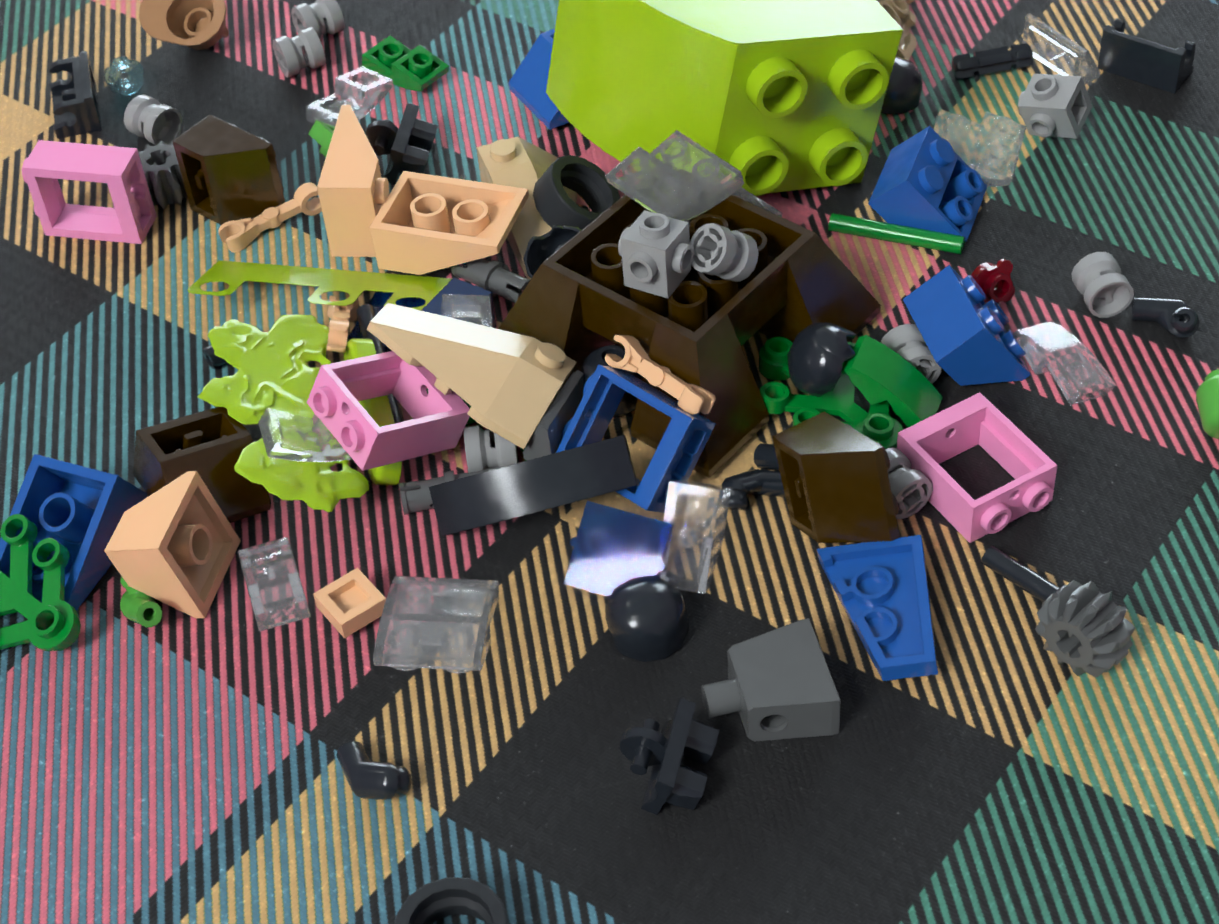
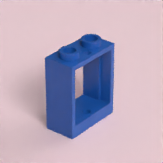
[556,364,716,514]

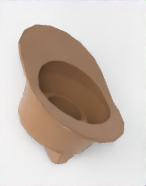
[139,0,229,50]

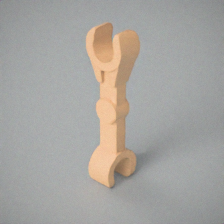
[218,182,322,253]
[326,296,359,353]
[605,335,716,415]

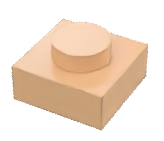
[313,567,389,638]

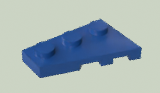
[816,535,938,681]

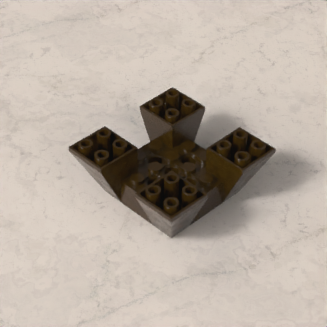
[498,163,881,478]

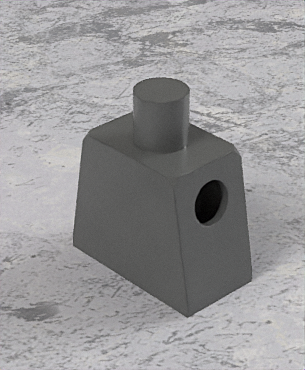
[701,618,840,742]

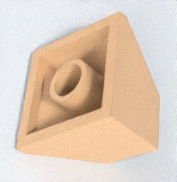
[104,471,241,619]

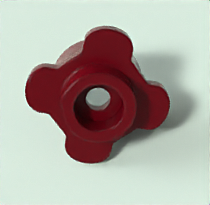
[971,259,1015,303]

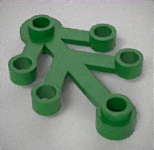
[759,337,903,449]
[0,514,81,652]

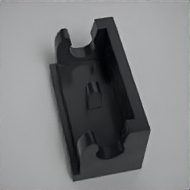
[1098,18,1196,94]
[49,51,102,139]

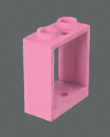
[22,140,157,244]
[307,351,470,471]
[897,392,1057,543]

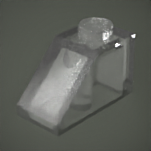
[656,480,731,594]

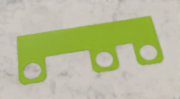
[187,260,453,310]

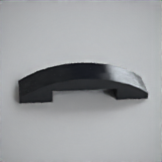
[429,435,638,536]

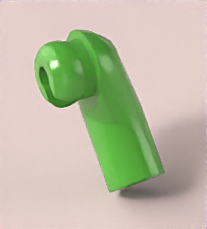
[120,576,162,627]

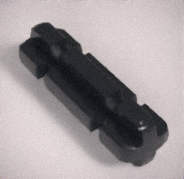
[951,43,1033,80]

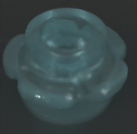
[104,56,144,96]

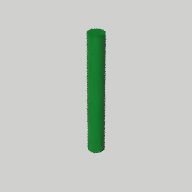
[828,213,965,254]

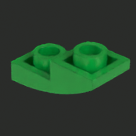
[362,35,449,91]
[844,335,943,427]

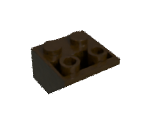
[172,114,285,225]
[133,407,271,523]
[772,411,900,543]

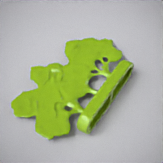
[197,314,402,512]

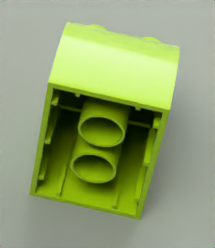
[546,0,903,197]

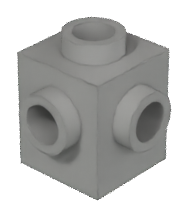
[1018,74,1092,139]
[618,210,694,299]

